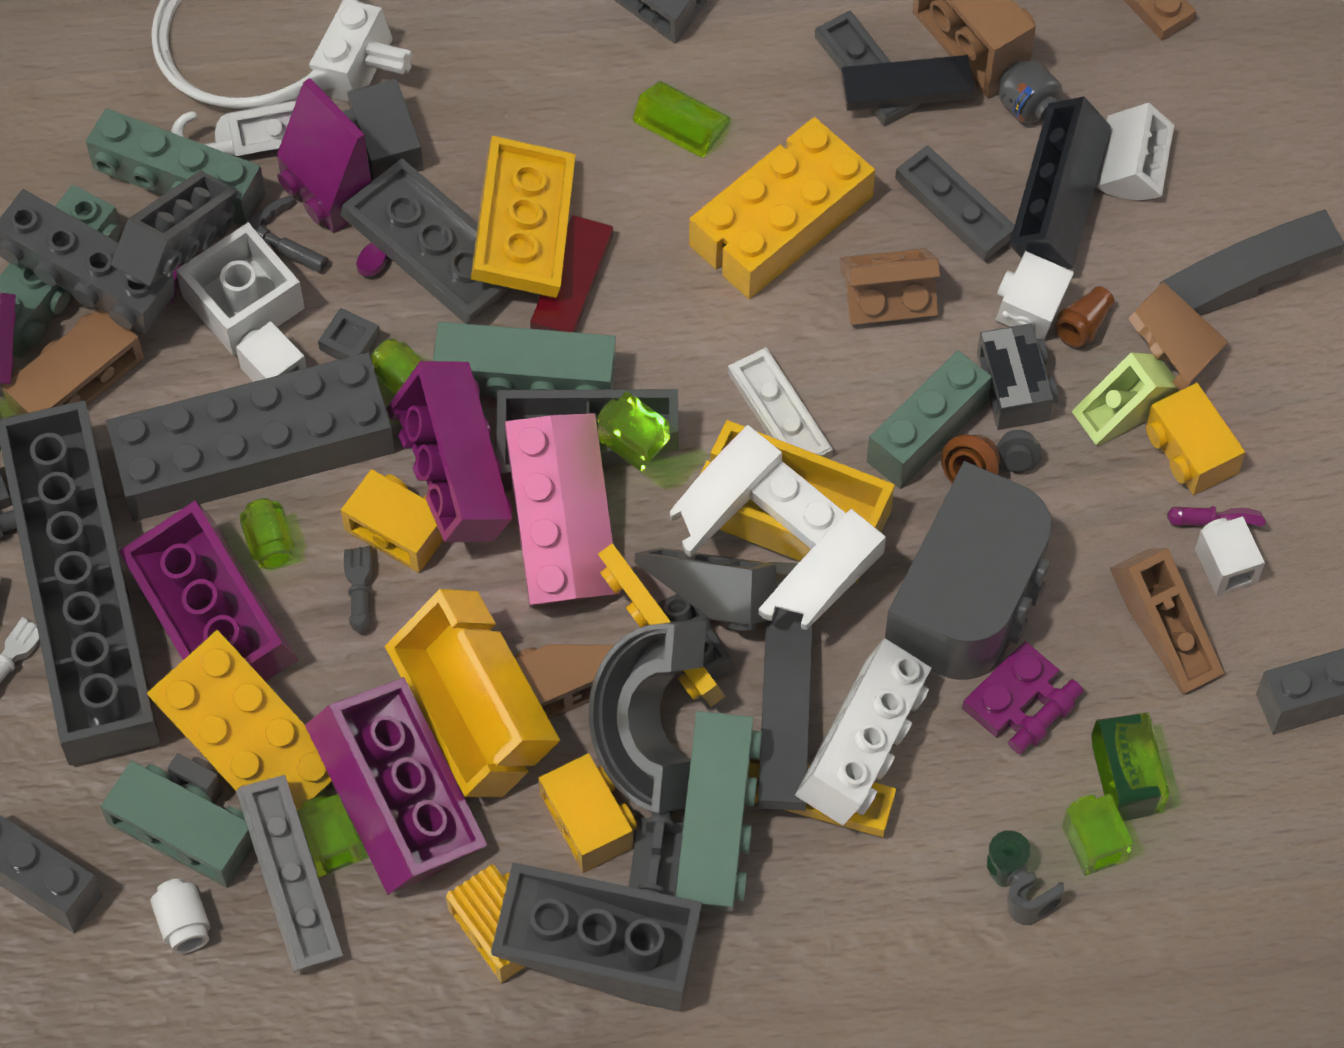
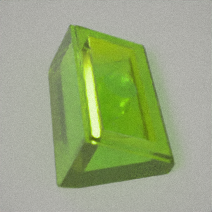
[633,81,731,157]

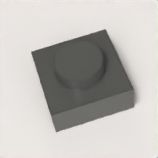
[318,308,380,360]
[167,753,223,804]

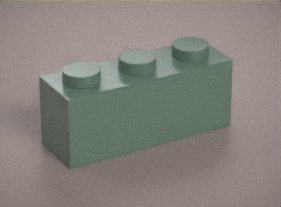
[866,350,992,489]
[100,760,254,888]

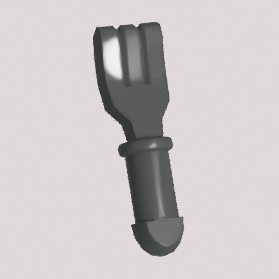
[344,546,373,633]

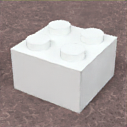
[176,223,305,356]

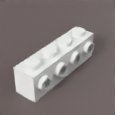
[795,638,931,826]

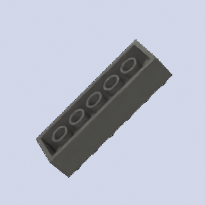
[106,352,395,522]

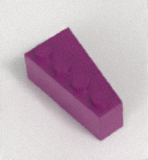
[386,361,512,542]

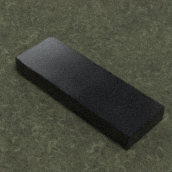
[841,55,975,111]

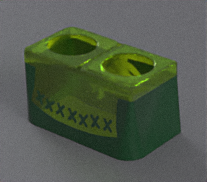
[1091,712,1170,824]

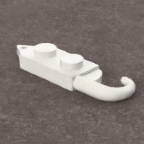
[171,100,296,156]

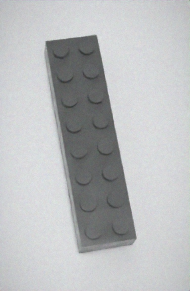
[0,400,161,766]

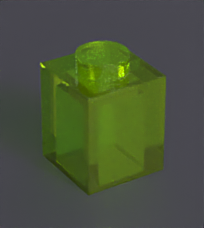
[597,391,670,472]
[296,794,363,878]
[1062,794,1133,876]

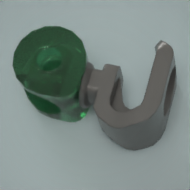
[987,830,1064,925]

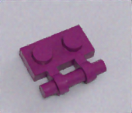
[962,641,1084,755]

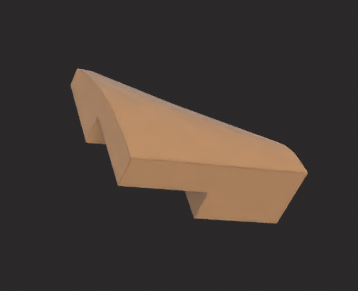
[1128,282,1228,390]

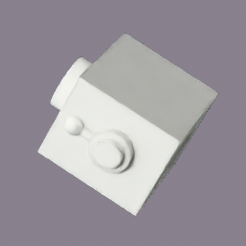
[995,251,1074,340]

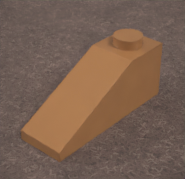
[1109,548,1224,694]
[514,644,614,720]

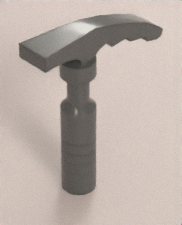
[241,196,328,273]

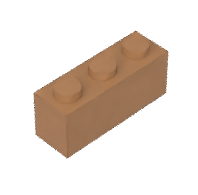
[1,308,144,415]

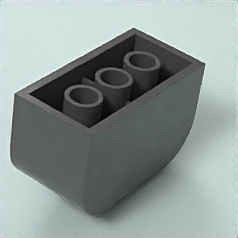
[885,461,1051,680]

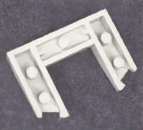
[670,425,886,630]

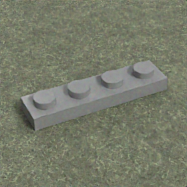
[236,775,343,973]

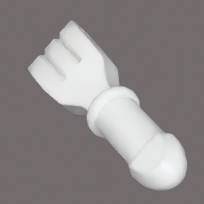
[0,617,40,684]

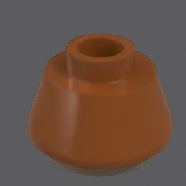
[941,435,1000,484]

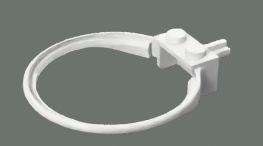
[152,0,413,110]

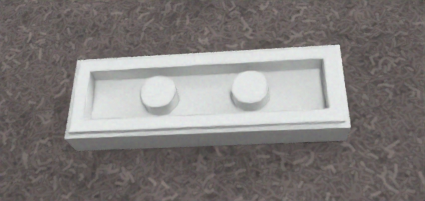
[728,347,833,459]

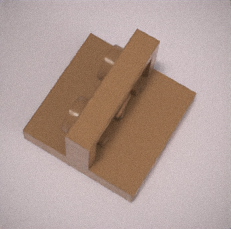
[839,248,940,325]

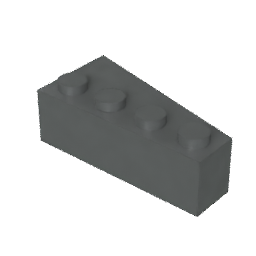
[496,389,679,492]

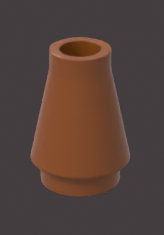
[1055,286,1115,347]

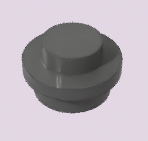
[997,430,1041,472]

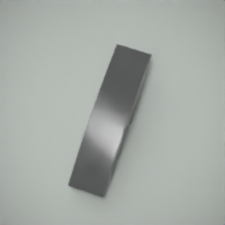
[1159,209,1344,315]

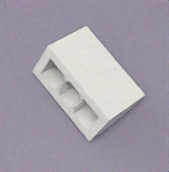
[1095,103,1174,201]

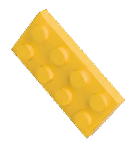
[471,135,576,298]
[146,630,332,812]

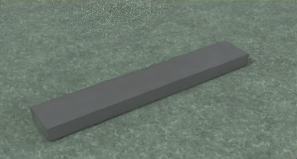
[758,562,812,811]

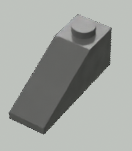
[635,548,776,631]

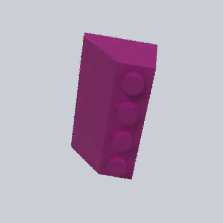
[119,500,299,682]
[305,677,488,895]

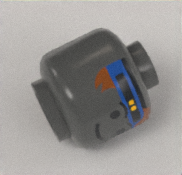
[999,60,1062,124]

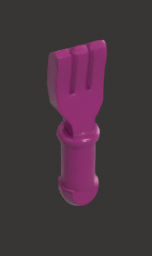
[1167,506,1266,526]

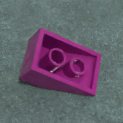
[277,78,371,234]

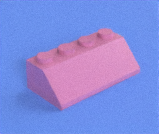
[505,413,620,607]

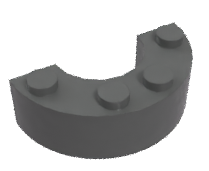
[589,620,707,813]

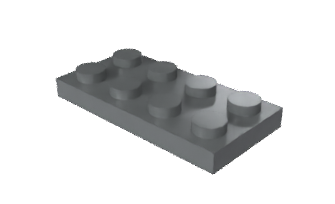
[340,158,511,324]

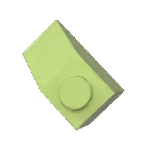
[1071,352,1180,445]

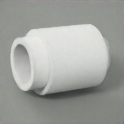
[150,879,210,954]

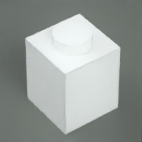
[236,321,307,382]
[1195,516,1265,596]

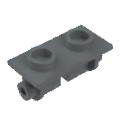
[629,812,684,896]

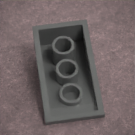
[491,862,702,1011]

